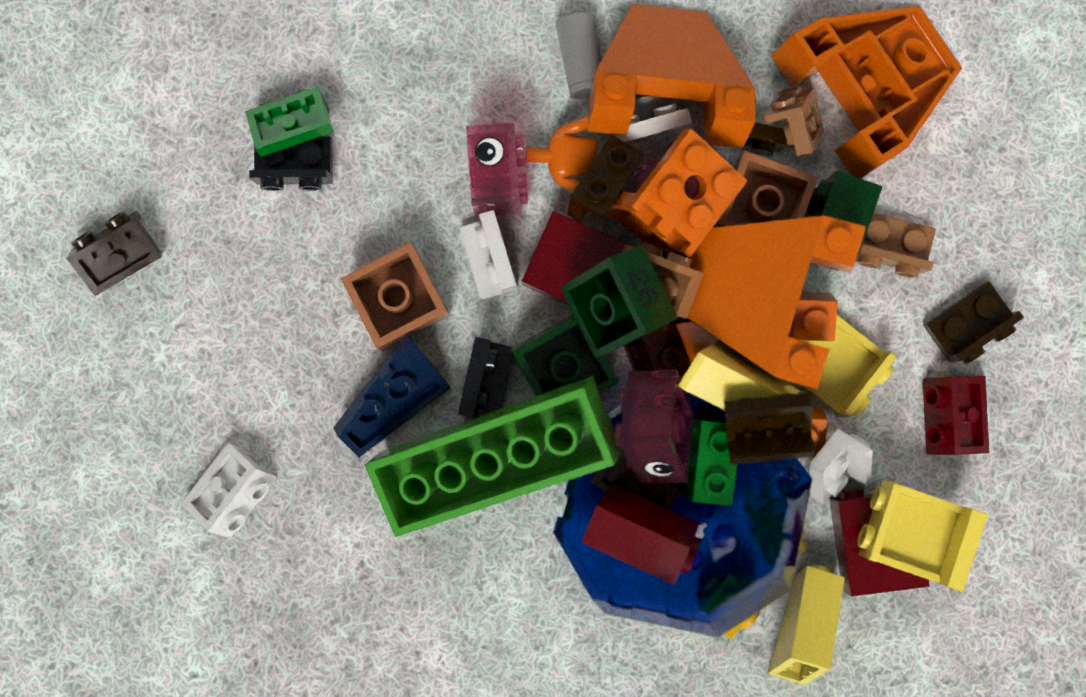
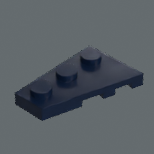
[333,333,451,457]

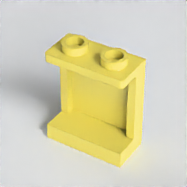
[801,315,897,417]
[857,480,988,592]

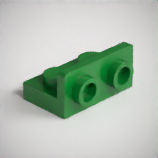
[245,86,334,157]
[683,419,737,506]

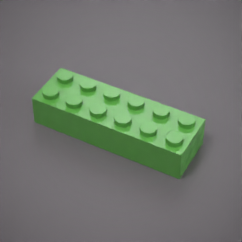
[364,376,622,537]

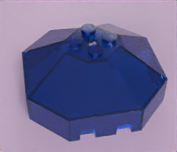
[553,385,813,638]

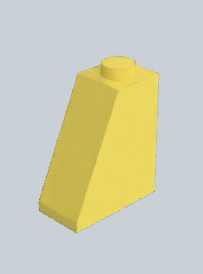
[678,340,801,410]
[767,565,845,685]

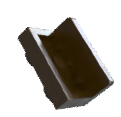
[724,392,815,465]

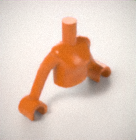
[525,115,616,219]

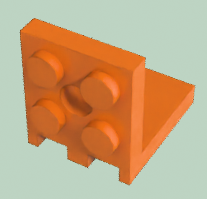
[609,128,747,258]

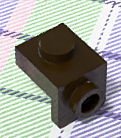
[745,100,787,156]

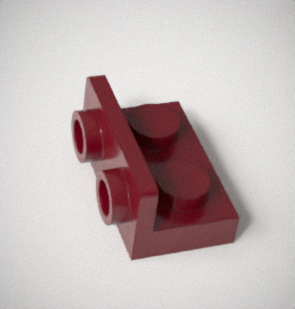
[923,376,990,455]

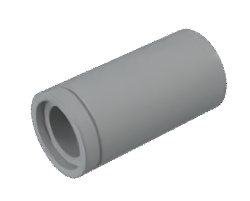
[555,12,602,99]

